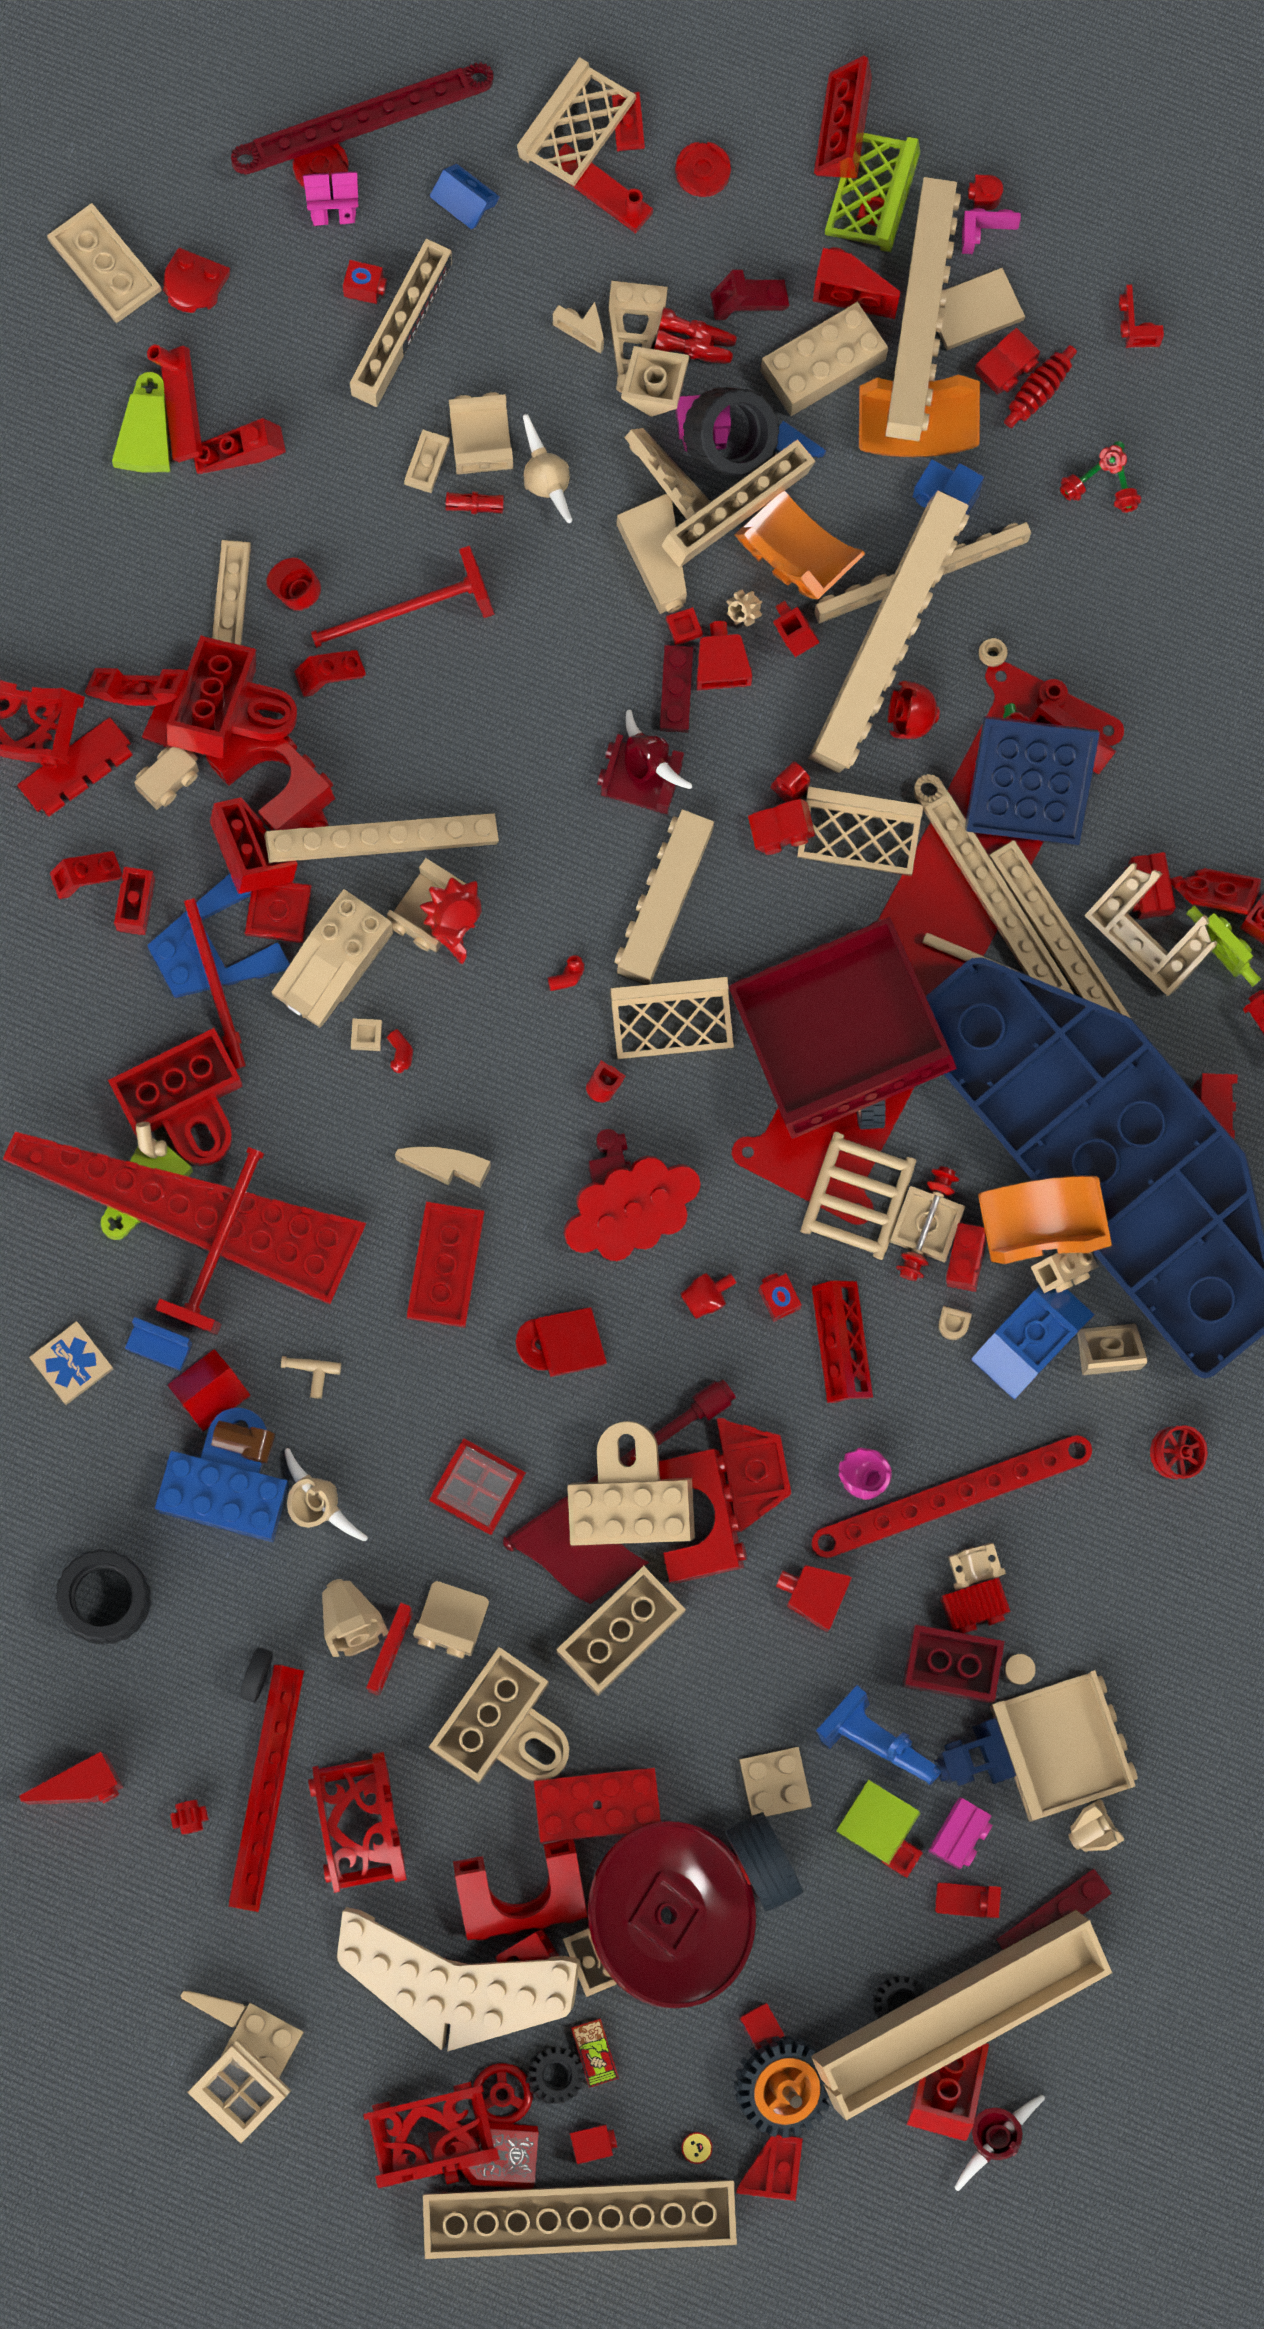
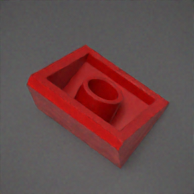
[167,1349,251,1432]

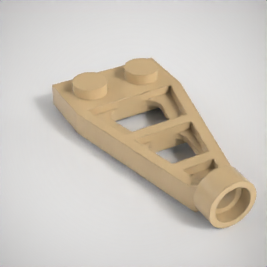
[608,281,668,393]

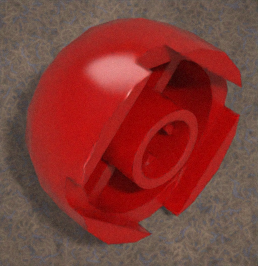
[887,681,940,739]

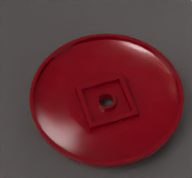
[588,1821,756,2009]

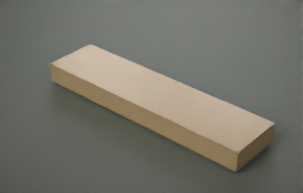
[212,540,251,645]

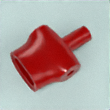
[680,1273,736,1320]

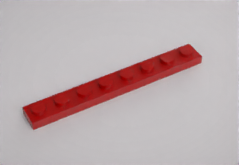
[228,1665,304,1912]

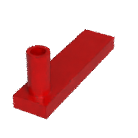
[553,143,653,234]
[147,344,203,463]

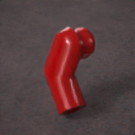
[547,955,585,991]
[386,1029,413,1073]

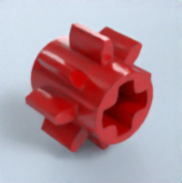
[170,1799,209,1835]

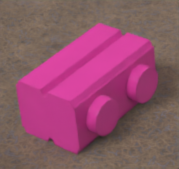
[928,1797,993,1869]

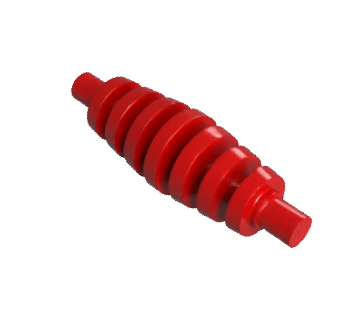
[1004,345,1077,428]

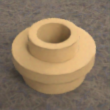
[979,638,1007,667]

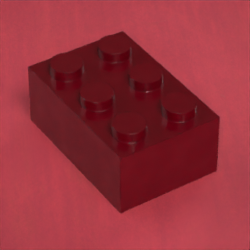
[902,1625,1005,1704]

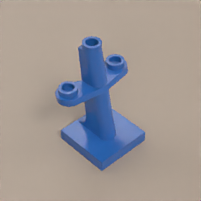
[816,1685,941,1785]

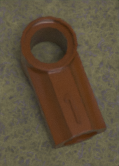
[211,1420,276,1464]

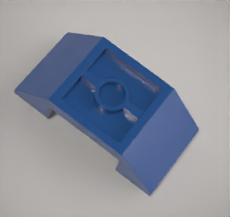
[971,1285,1095,1400]

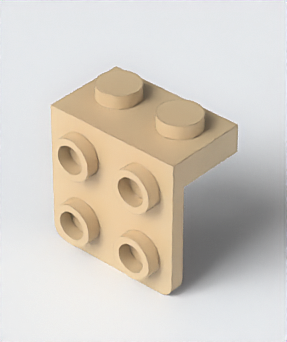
[413,1581,489,1659]

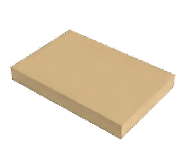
[938,268,1025,350]

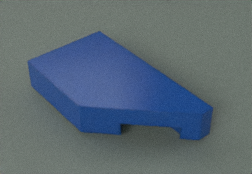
[774,421,826,458]

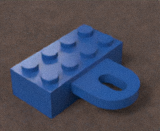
[155,1408,289,1543]

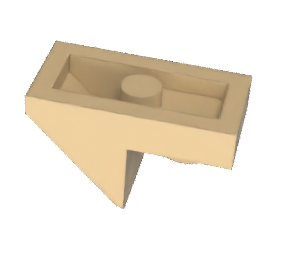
[553,302,604,354]

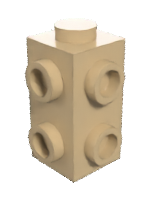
[134,747,199,810]
[1031,1252,1098,1293]

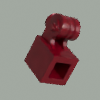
[589,1129,632,1183]

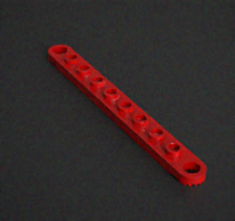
[811,1435,1092,1559]

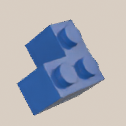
[912,459,984,515]

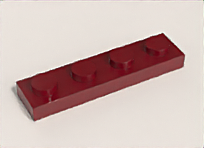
[995,1868,1112,1950]

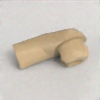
[136,1122,167,1159]

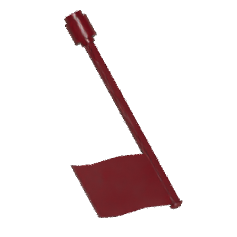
[503,1379,736,1604]

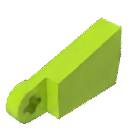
[112,372,171,473]
[101,1140,193,1240]

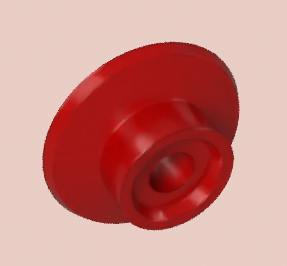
[516,1319,548,1370]

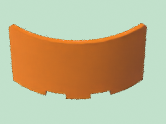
[859,374,980,457]
[734,491,865,599]
[978,1175,1112,1264]

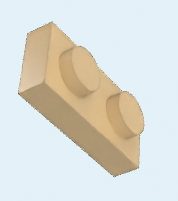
[404,430,450,493]

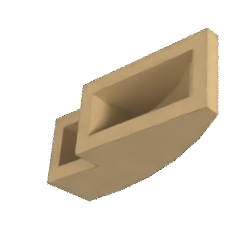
[395,1147,491,1188]

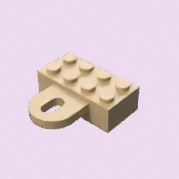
[568,1421,695,1545]
[429,1647,569,1784]

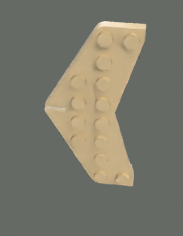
[337,1907,580,2052]

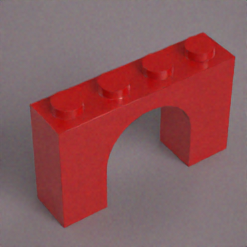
[205,712,335,831]
[659,1449,747,1584]
[453,1839,588,1941]

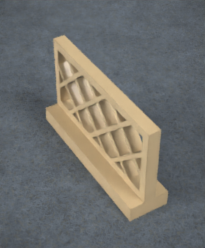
[517,57,636,186]
[797,787,923,876]
[610,977,734,1059]

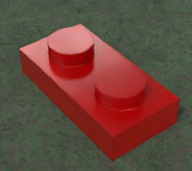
[612,92,645,151]

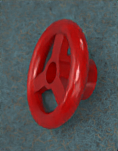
[472,2063,533,2124]

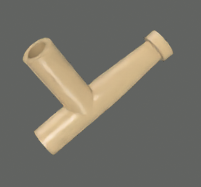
[281,1356,342,1399]

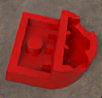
[163,248,230,313]

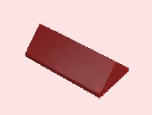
[814,55,872,178]

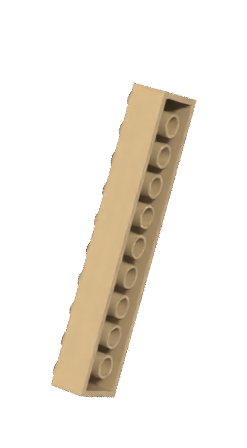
[808,490,970,773]
[423,2179,737,2259]

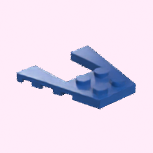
[147,874,290,998]

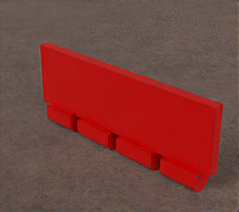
[17,717,133,817]

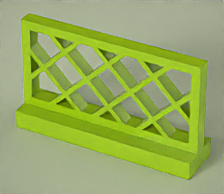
[825,133,921,252]

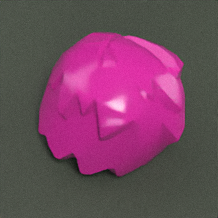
[839,1448,892,1500]

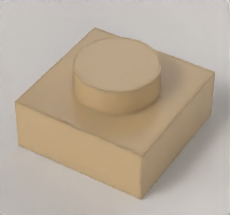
[351,1018,382,1051]

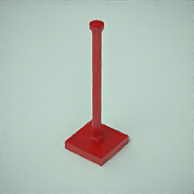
[311,545,495,648]
[155,1147,264,1335]

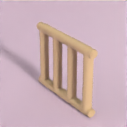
[800,1132,916,1260]

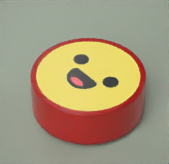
[681,2132,713,2164]

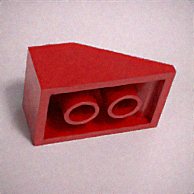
[813,247,900,319]
[19,1752,123,1805]
[907,2043,989,2141]

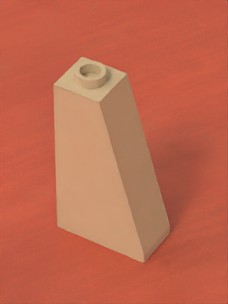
[617,494,687,614]

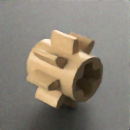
[726,590,762,627]

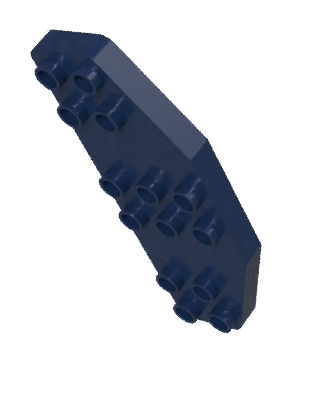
[926,957,1264,1378]

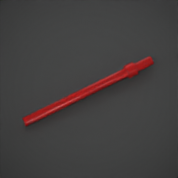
[184,898,246,1069]

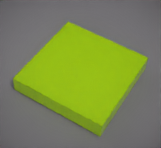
[837,1780,921,1865]

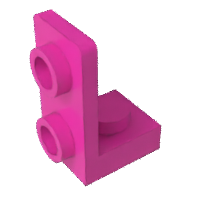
[962,208,1021,254]

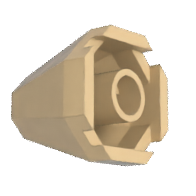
[322,1579,388,1657]

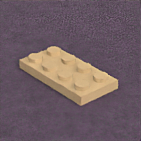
[47,203,162,324]

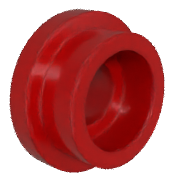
[1039,679,1068,706]

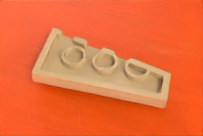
[624,428,711,519]

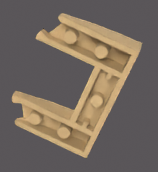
[1084,863,1217,996]

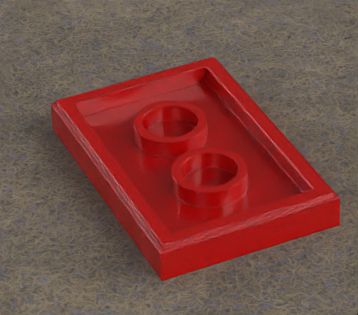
[366,1602,413,1696]

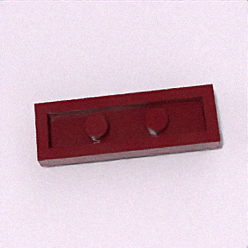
[660,645,693,733]

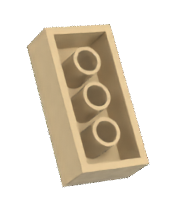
[760,302,888,416]
[556,1566,686,1696]

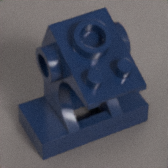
[934,1718,1017,1786]

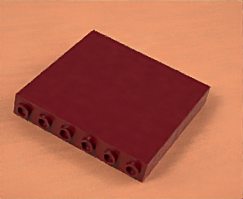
[728,917,957,1139]

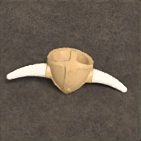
[523,414,572,523]
[284,1448,368,1541]

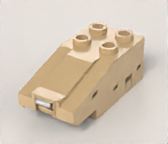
[272,889,393,1028]

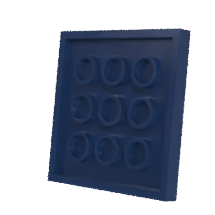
[965,716,1100,845]

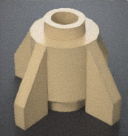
[1068,1799,1124,1853]

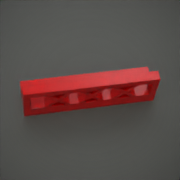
[812,1280,873,1403]

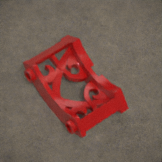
[0,680,85,768]
[308,1752,407,1893]
[363,2082,500,2188]

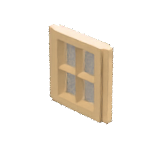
[187,2039,291,2143]

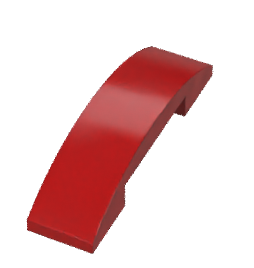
[85,668,188,706]

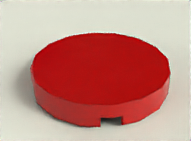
[675,142,731,197]
[293,143,349,191]

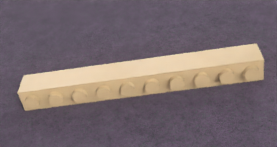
[885,177,961,441]

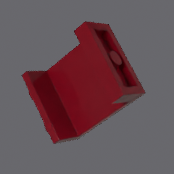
[597,734,684,815]

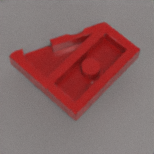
[736,2135,803,2201]

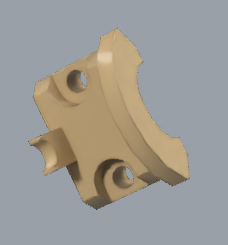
[948,1543,1006,1590]

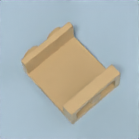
[449,392,513,475]
[387,858,466,953]

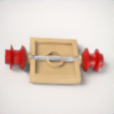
[890,1166,965,1282]

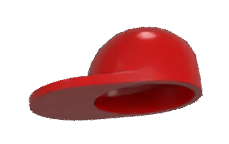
[266,558,321,611]

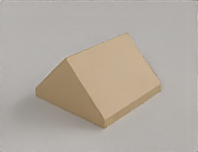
[621,346,689,417]
[1077,1324,1147,1375]

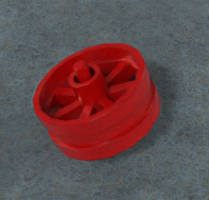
[1150,1425,1208,1479]

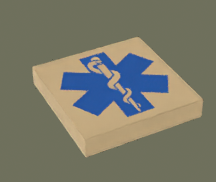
[29,1321,113,1405]

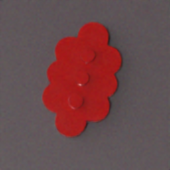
[563,1155,701,1261]

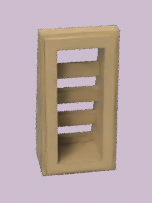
[181,1991,247,2028]

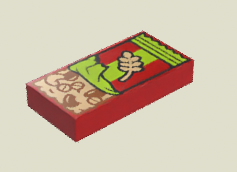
[571,2019,619,2088]

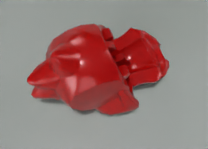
[420,877,482,964]

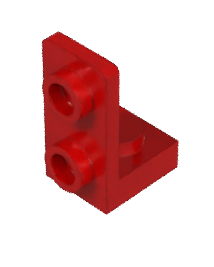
[1119,284,1164,348]
[294,650,366,697]
[50,851,122,899]
[935,1883,1001,1919]

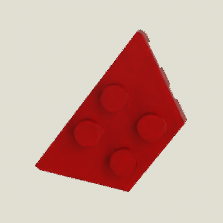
[716,1418,791,1533]

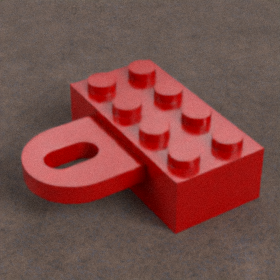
[167,635,297,759]
[108,1028,243,1166]

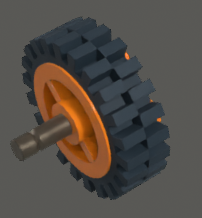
[734,2036,830,2138]

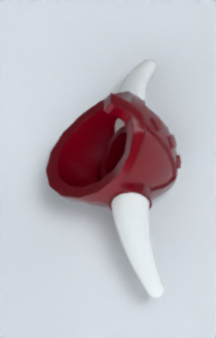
[625,710,692,789]
[955,2095,1045,2191]

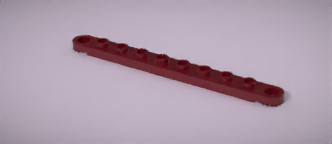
[231,62,494,174]

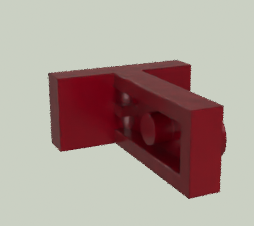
[710,269,790,320]

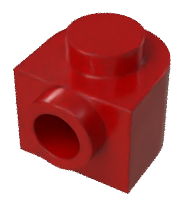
[968,175,1003,211]
[586,1060,626,1103]

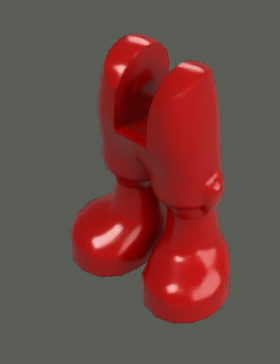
[654,307,737,364]

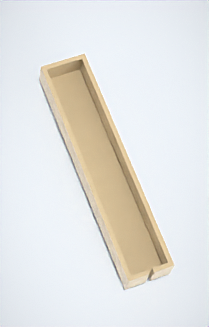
[811,1910,1112,2120]

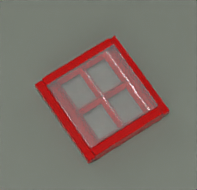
[429,1438,526,1535]

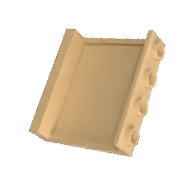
[990,1670,1138,1822]

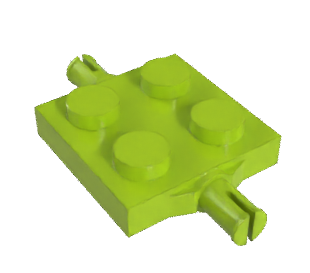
[1186,906,1261,987]

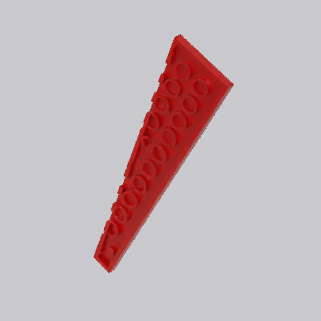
[3,1132,366,1305]

